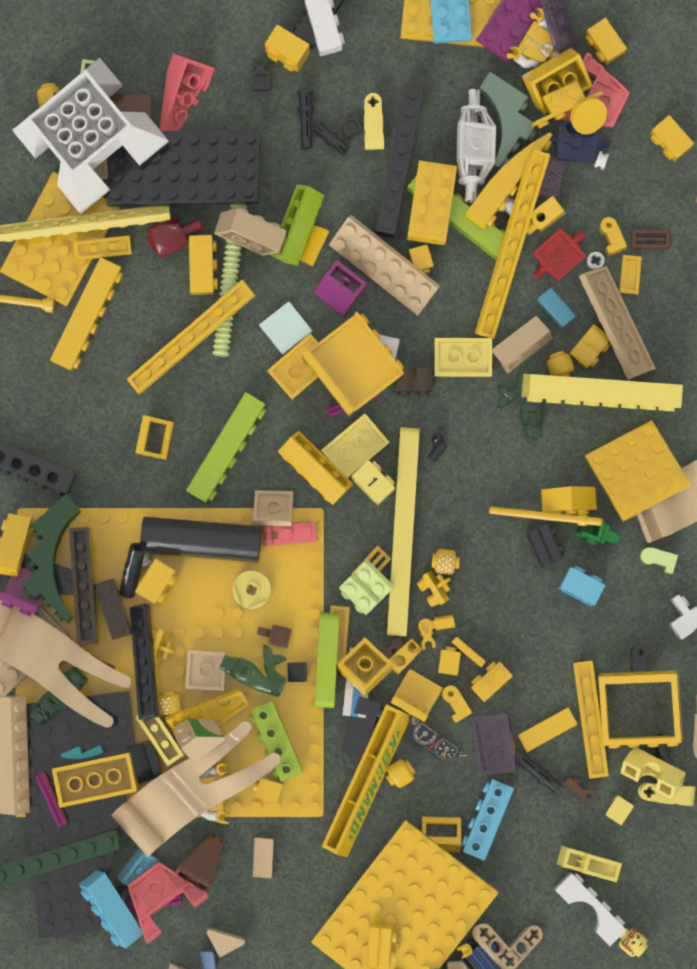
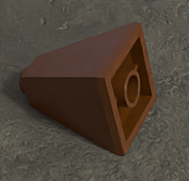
[175,834,223,893]

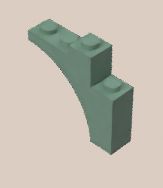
[479,72,537,171]

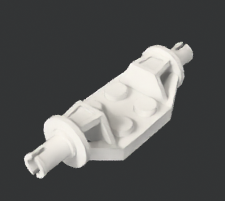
[457,89,496,203]

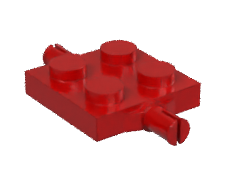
[532,228,586,282]

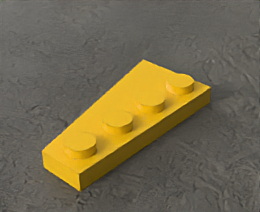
[164,688,250,730]

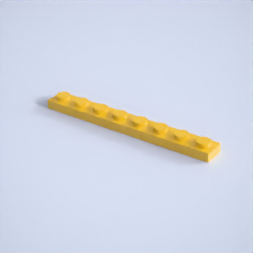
[127,280,256,394]

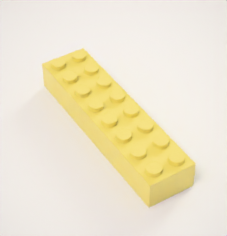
[522,374,683,411]

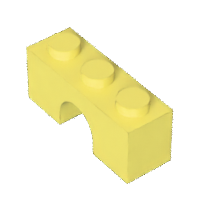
[621,747,686,800]

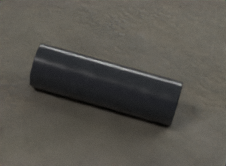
[140,516,262,563]

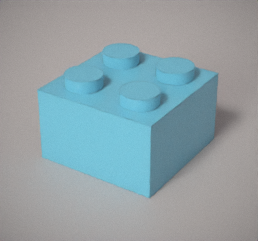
[557,566,605,606]

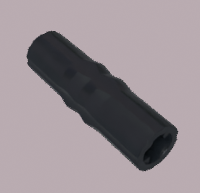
[119,543,146,598]

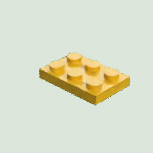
[267,334,318,400]

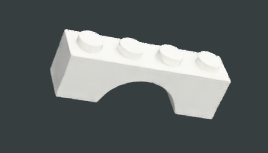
[554,872,626,946]

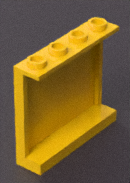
[302,312,404,416]

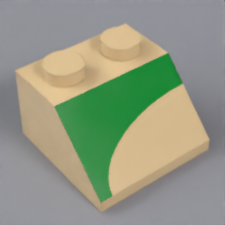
[172,718,225,764]

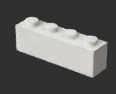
[304,0,345,56]

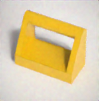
[135,415,174,460]
[422,816,461,853]

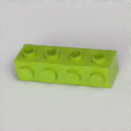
[270,184,324,266]
[249,701,303,782]

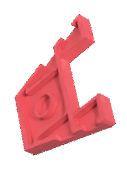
[554,52,630,128]
[128,862,209,944]

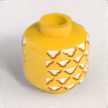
[432,549,460,575]
[157,691,183,717]

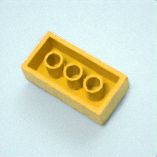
[407,160,457,245]
[52,752,139,808]

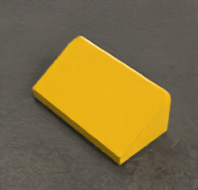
[300,225,330,267]

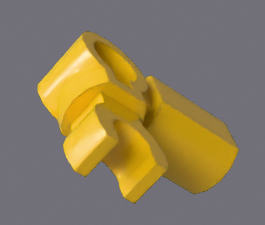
[418,615,455,650]

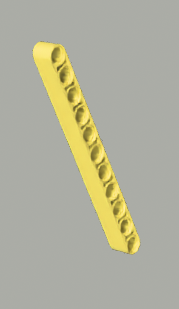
[387,427,420,637]

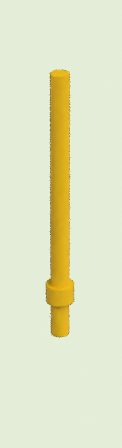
[489,506,603,526]

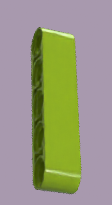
[315,612,339,708]

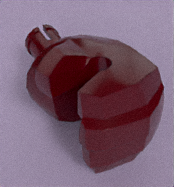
[146,218,203,258]

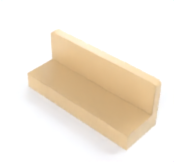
[492,316,553,373]

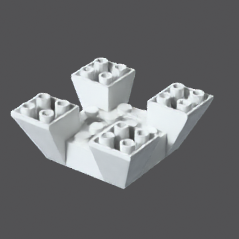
[12,58,169,214]

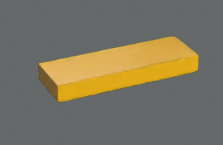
[72,235,132,261]
[330,606,350,664]
[518,707,577,752]

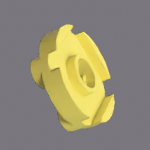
[232,571,271,609]

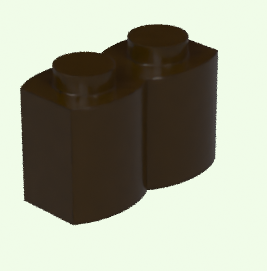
[394,367,433,396]

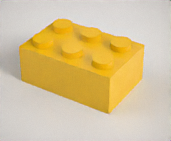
[522,48,593,114]

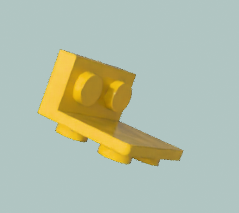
[390,669,442,722]

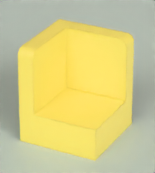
[606,794,634,826]

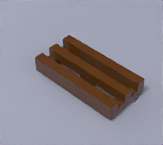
[631,229,670,249]

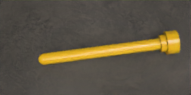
[0,295,56,313]

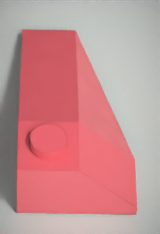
[159,53,215,131]

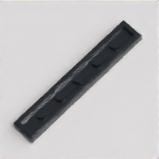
[130,603,159,721]

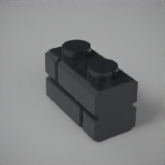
[526,524,565,568]

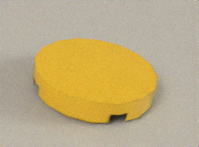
[570,97,607,134]

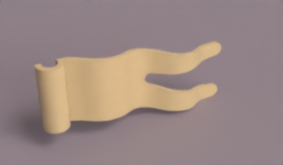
[637,460,697,543]
[0,601,132,728]
[111,721,281,857]

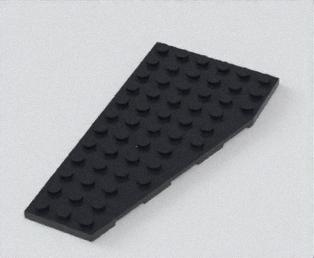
[25,691,136,939]

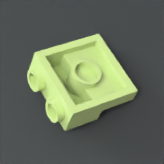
[339,559,395,615]

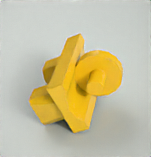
[417,570,451,607]
[152,629,176,666]

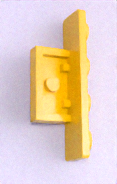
[531,81,603,128]

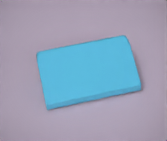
[537,288,576,329]
[117,848,158,886]

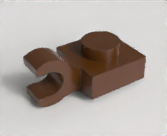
[257,625,292,648]
[563,776,596,805]

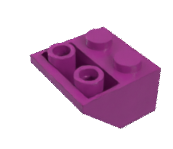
[314,260,367,316]

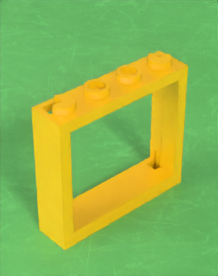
[598,670,683,748]

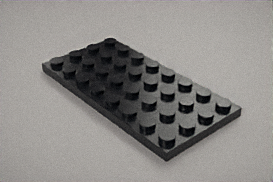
[107,129,261,207]

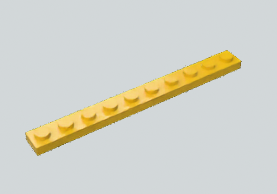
[475,149,550,339]

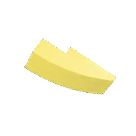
[556,846,622,882]

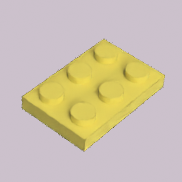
[434,338,492,377]
[321,414,390,478]

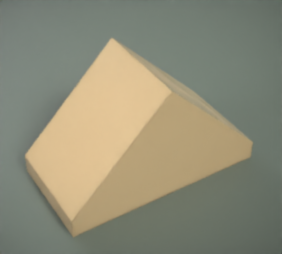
[207,927,246,957]

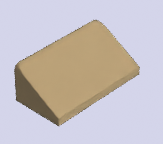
[253,838,274,878]

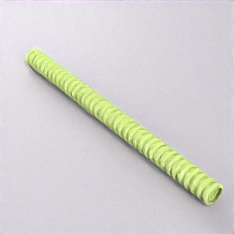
[212,204,247,357]

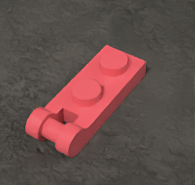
[262,522,317,546]

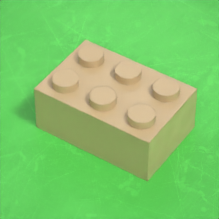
[214,207,286,256]

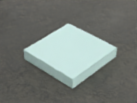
[259,302,313,355]

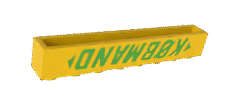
[322,704,410,857]

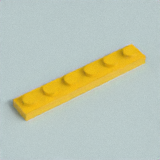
[573,661,609,779]

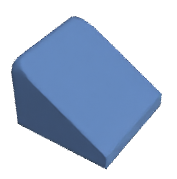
[200,950,217,969]

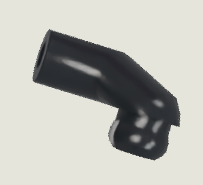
[428,433,446,462]

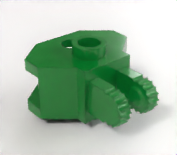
[573,517,620,546]

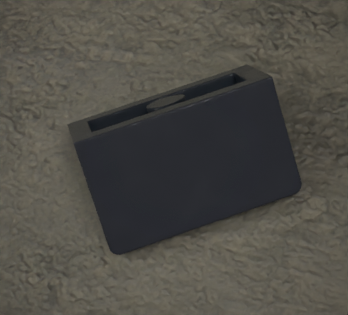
[127,740,162,784]

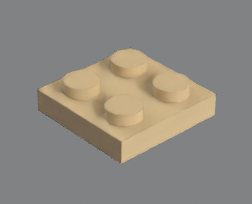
[253,490,294,526]
[185,650,227,691]

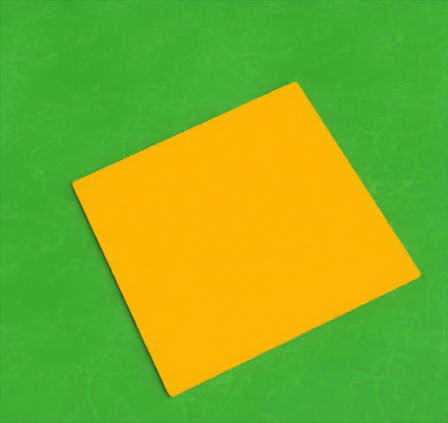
[15,508,324,817]

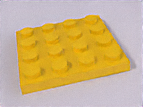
[585,420,691,522]

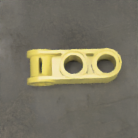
[364,93,384,150]
[638,782,696,806]

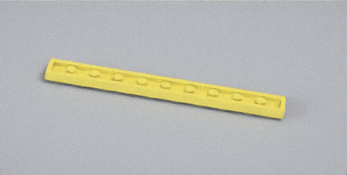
[0,206,171,242]

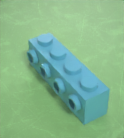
[461,778,514,861]
[79,870,143,948]

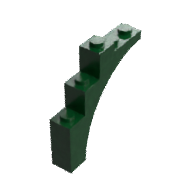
[21,494,81,624]

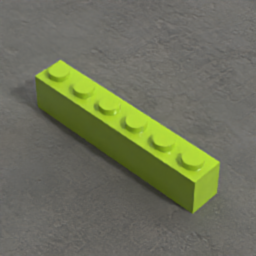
[407,175,505,260]
[186,392,267,504]

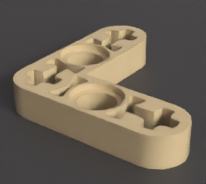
[472,924,543,969]

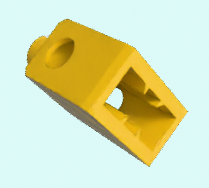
[527,196,566,235]

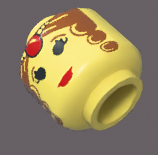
[619,928,648,957]

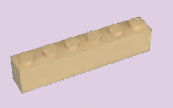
[0,695,30,815]

